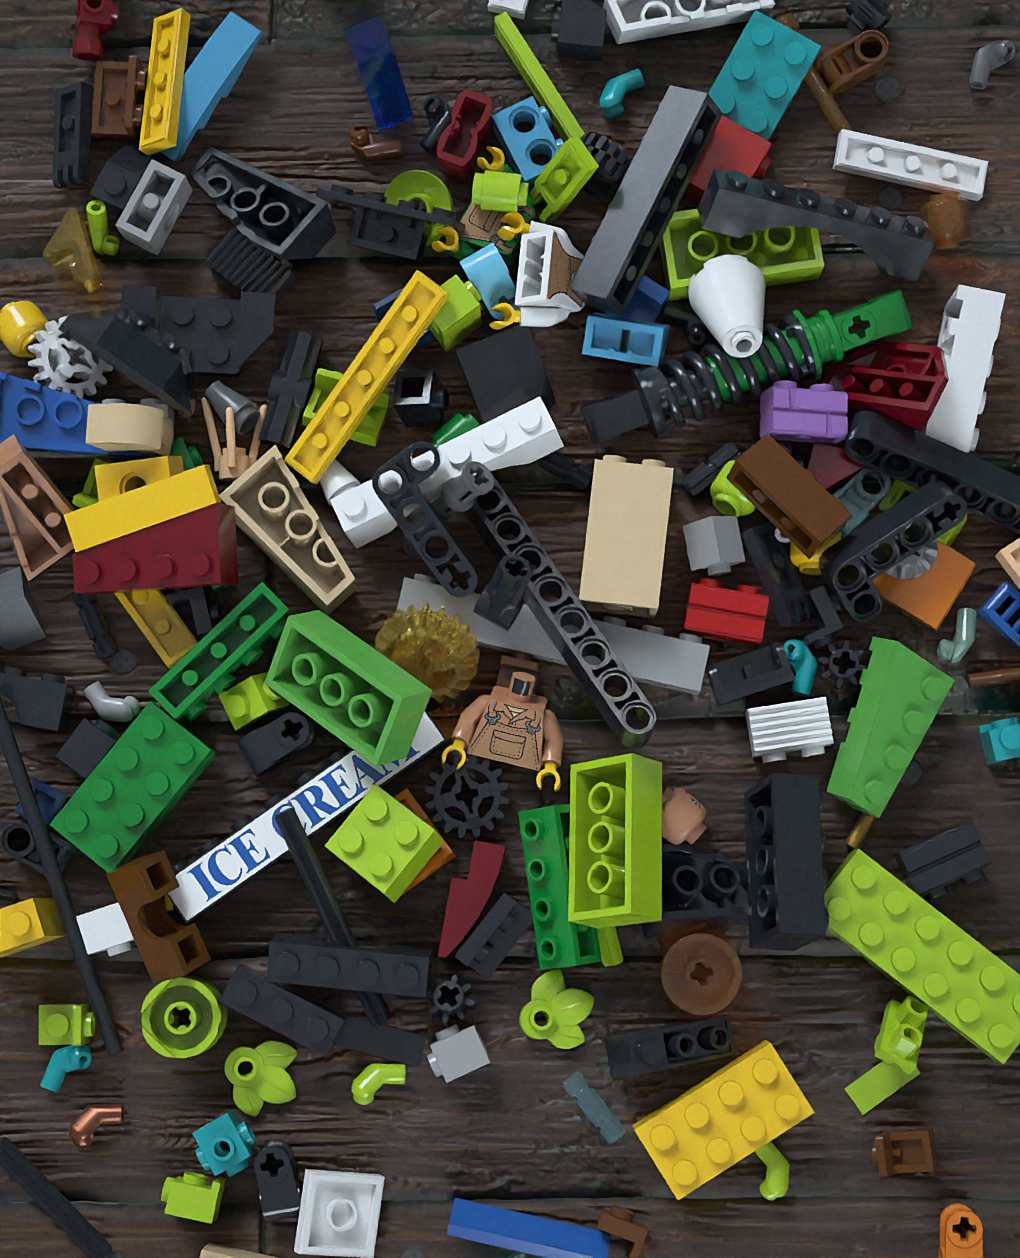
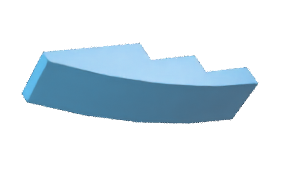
[160,11,263,161]

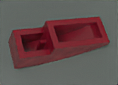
[438,841,506,958]

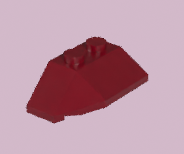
[817,341,949,430]

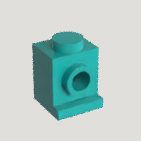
[978,717,1020,764]

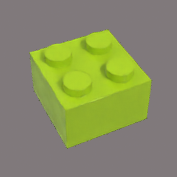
[325,784,444,903]

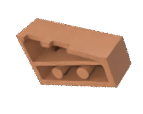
[0,434,75,581]

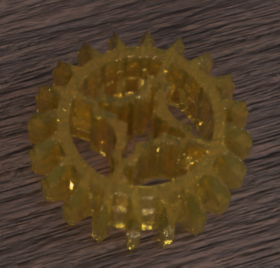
[375,603,480,704]

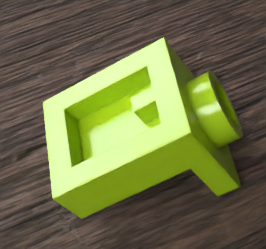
[39,1004,96,1046]

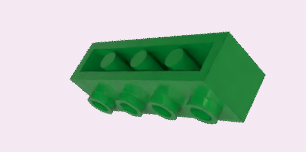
[148,582,294,723]
[518,804,602,970]

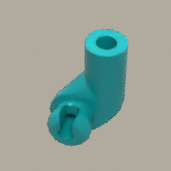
[599,68,645,118]
[40,1045,92,1092]

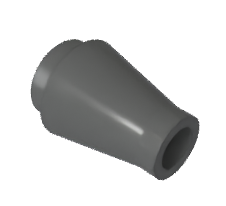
[204,381,260,435]

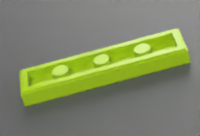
[494,11,585,142]

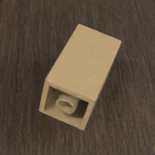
[579,455,674,619]

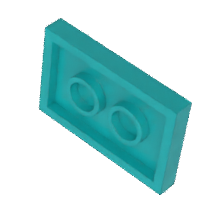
[708,10,821,142]

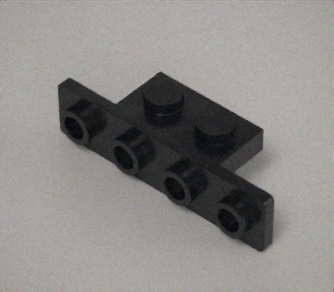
[316,184,466,262]

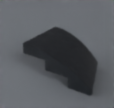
[455,325,556,424]

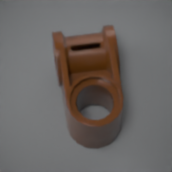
[813,30,889,97]

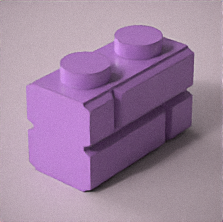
[760,381,848,444]

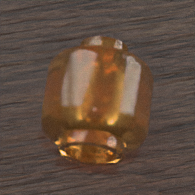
[920,192,971,249]

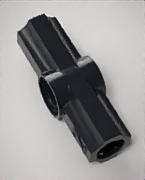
[258,331,324,450]

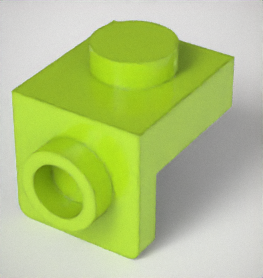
[219,672,289,731]

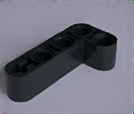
[372,439,479,597]
[818,480,967,622]

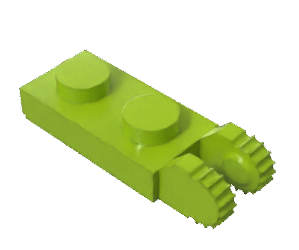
[529,135,599,224]

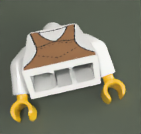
[489,211,585,330]

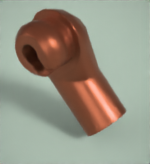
[69,1104,125,1147]

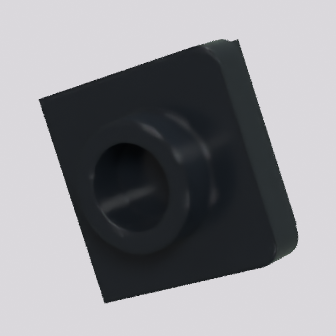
[801,585,844,650]
[165,587,222,638]

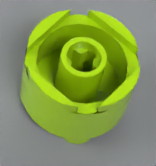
[141,976,228,1059]

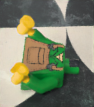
[432,147,536,266]

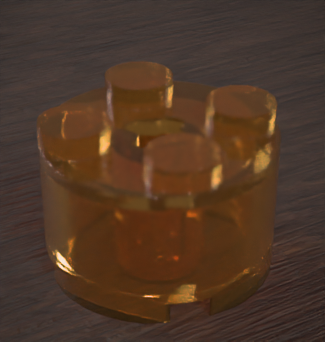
[659,933,742,1015]

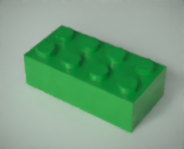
[49,701,218,873]

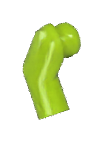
[754,1141,790,1201]

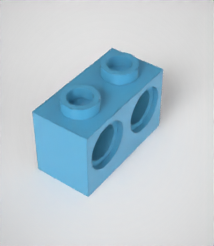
[492,96,564,192]
[582,313,670,367]

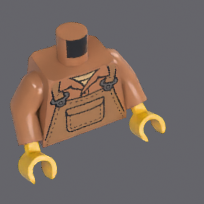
[441,672,564,792]

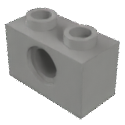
[116,159,193,256]

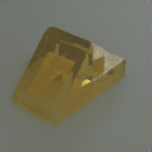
[42,207,104,293]

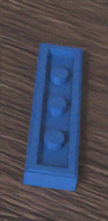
[446,1198,611,1258]

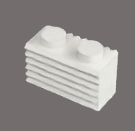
[745,697,834,763]

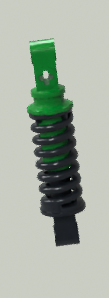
[579,289,913,444]

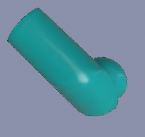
[783,639,818,697]

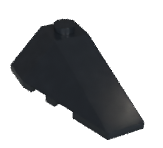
[188,147,337,260]
[641,844,749,938]

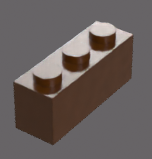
[726,433,852,560]

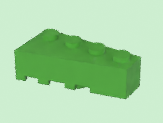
[826,637,955,818]

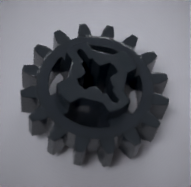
[425,754,510,839]

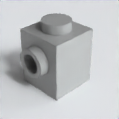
[683,516,745,576]
[427,1024,491,1083]

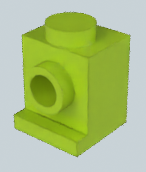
[161,1172,226,1224]

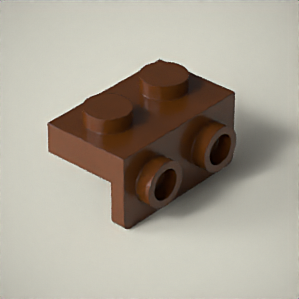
[91,55,148,140]

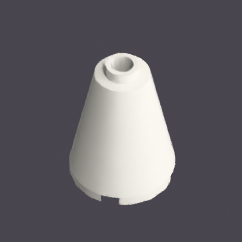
[688,255,766,358]

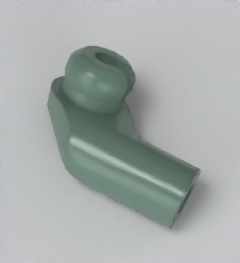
[937,608,977,664]

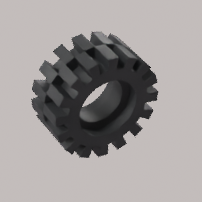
[580,133,634,201]

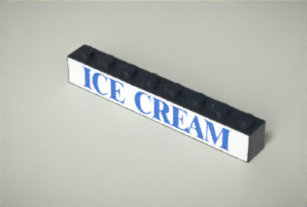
[167,709,448,924]

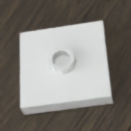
[294,1169,385,1258]

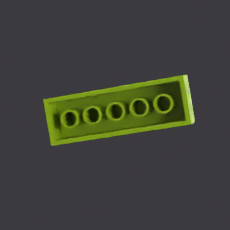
[824,849,1020,1064]

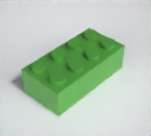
[265,610,433,766]

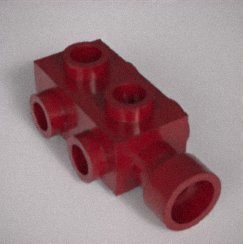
[72,0,118,62]

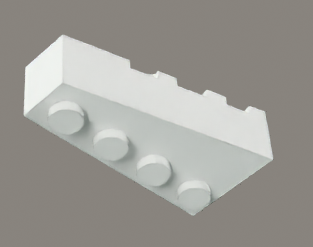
[602,0,775,44]
[920,284,1006,453]

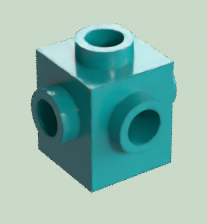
[192,1109,257,1177]

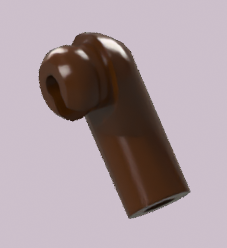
[348,124,402,162]

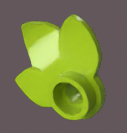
[519,969,594,1049]
[224,1040,298,1117]

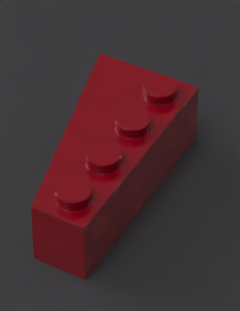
[72,503,239,594]

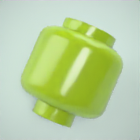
[710,460,756,517]

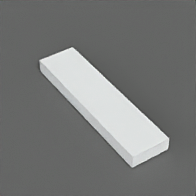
[833,129,988,201]

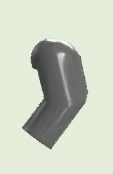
[968,40,1016,89]

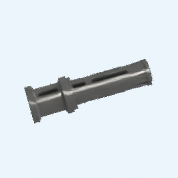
[404,461,494,542]

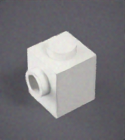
[76,902,135,957]

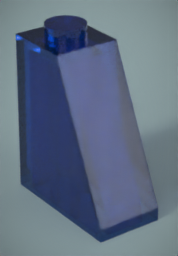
[343,15,413,131]

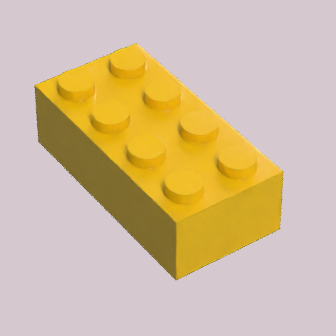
[632,1040,815,1200]

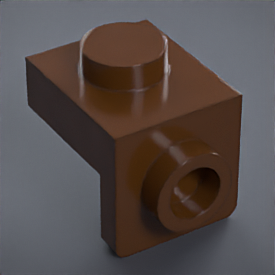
[872,1128,938,1177]
[596,1205,652,1258]

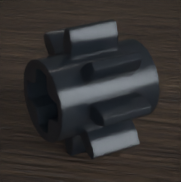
[845,0,892,35]
[817,640,867,690]
[426,974,477,1027]

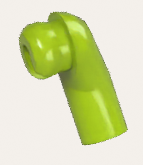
[86,200,120,256]
[351,1063,406,1105]

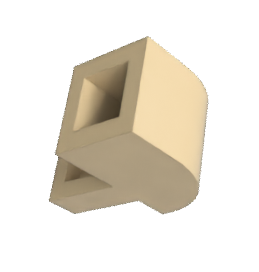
[85,403,173,458]

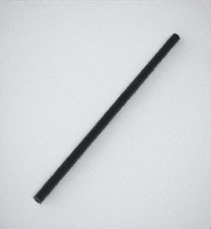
[0,696,124,1055]

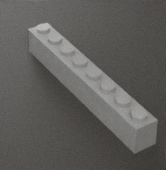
[394,574,710,695]

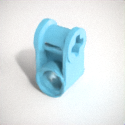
[459,243,520,320]

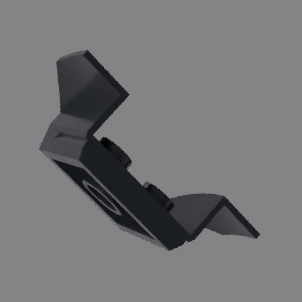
[121,285,276,378]

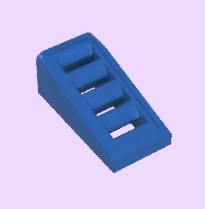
[977,581,1020,651]

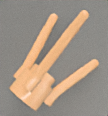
[201,397,268,481]

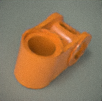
[938,1203,984,1258]

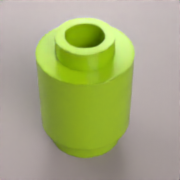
[472,170,529,212]

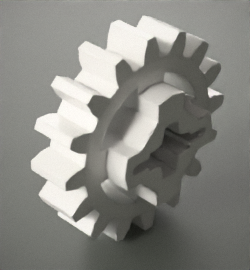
[28,316,113,399]

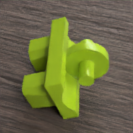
[874,996,929,1075]

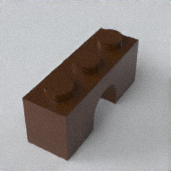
[106,850,211,984]

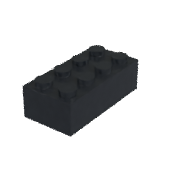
[744,773,829,951]

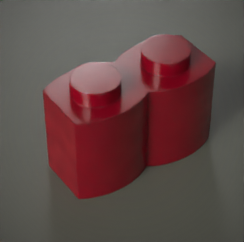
[437,89,493,182]

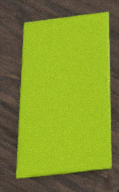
[844,1061,920,1115]

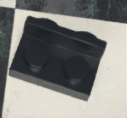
[455,893,533,979]

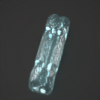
[563,1072,626,1144]

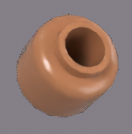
[662,787,707,845]

